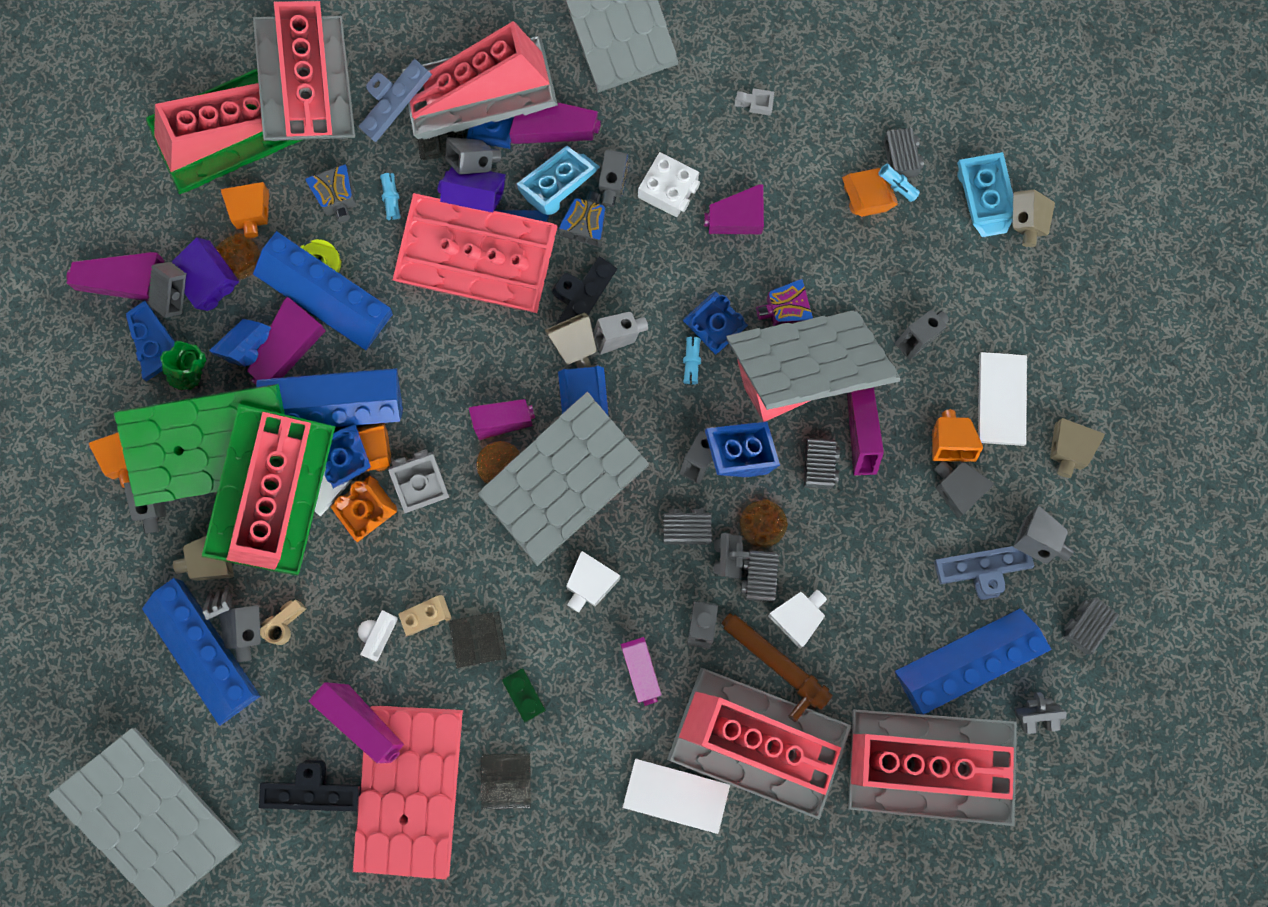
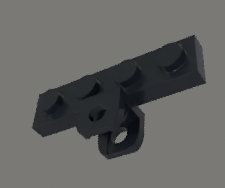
[552,256,618,326]
[259,760,361,812]

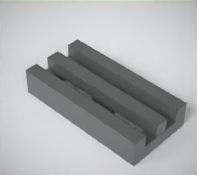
[202,585,234,620]

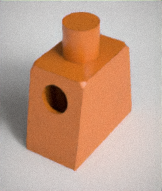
[221,182,269,238]
[932,409,983,462]
[89,433,130,488]

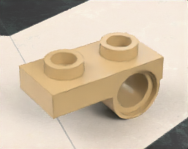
[399,595,452,636]
[260,600,306,645]

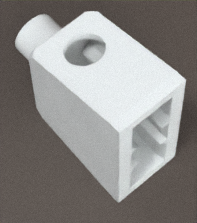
[566,551,620,613]
[768,590,827,648]

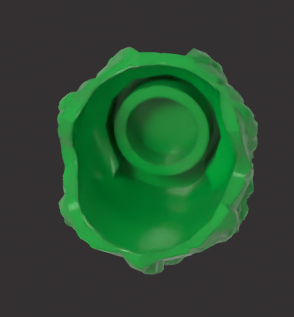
[160,341,206,391]

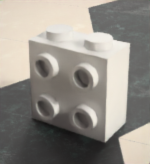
[638,152,700,217]

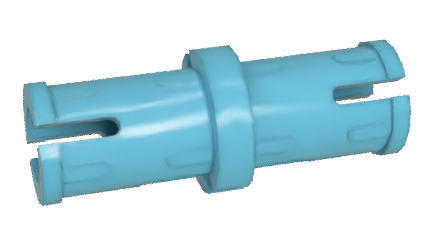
[878,164,920,202]
[380,173,401,220]
[683,337,701,384]

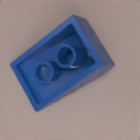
[705,422,780,477]

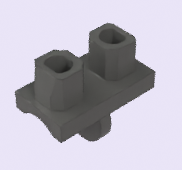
[714,533,750,579]
[1014,692,1067,734]

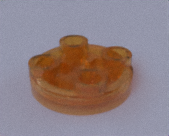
[215,233,261,280]
[476,441,520,484]
[740,499,788,548]

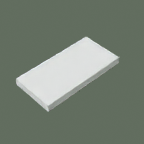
[978,352,1027,446]
[623,759,730,834]

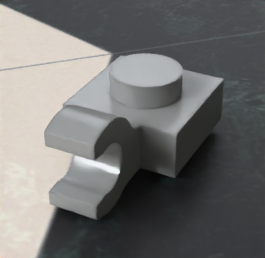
[734,88,774,116]

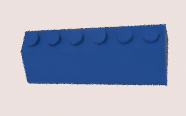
[253,231,393,350]
[256,368,403,427]
[142,578,261,726]
[894,608,1051,715]

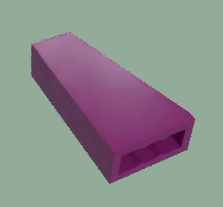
[510,102,601,144]
[66,252,165,301]
[247,297,326,385]
[847,387,884,475]
[309,682,404,763]

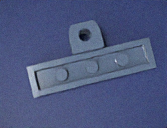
[358,59,432,142]
[934,546,1034,600]

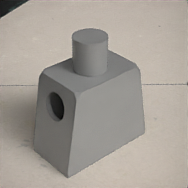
[593,312,648,355]

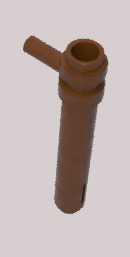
[721,613,833,722]

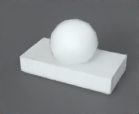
[358,610,398,662]

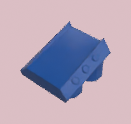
[683,291,748,354]
[209,319,271,367]
[558,366,608,415]
[325,425,371,489]

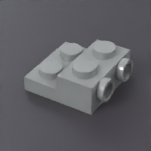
[388,449,449,513]

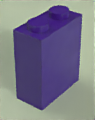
[438,167,506,213]
[172,237,240,311]

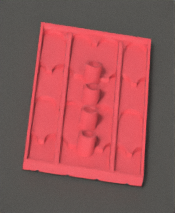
[392,193,558,313]
[353,706,463,880]

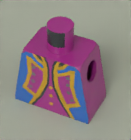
[756,279,813,326]

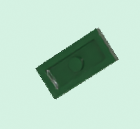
[502,668,546,723]

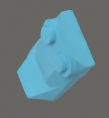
[517,146,600,215]
[957,152,1013,237]

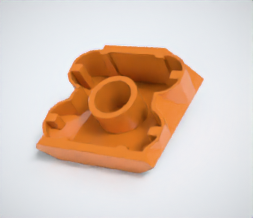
[842,168,898,217]
[357,423,391,474]
[330,476,397,542]

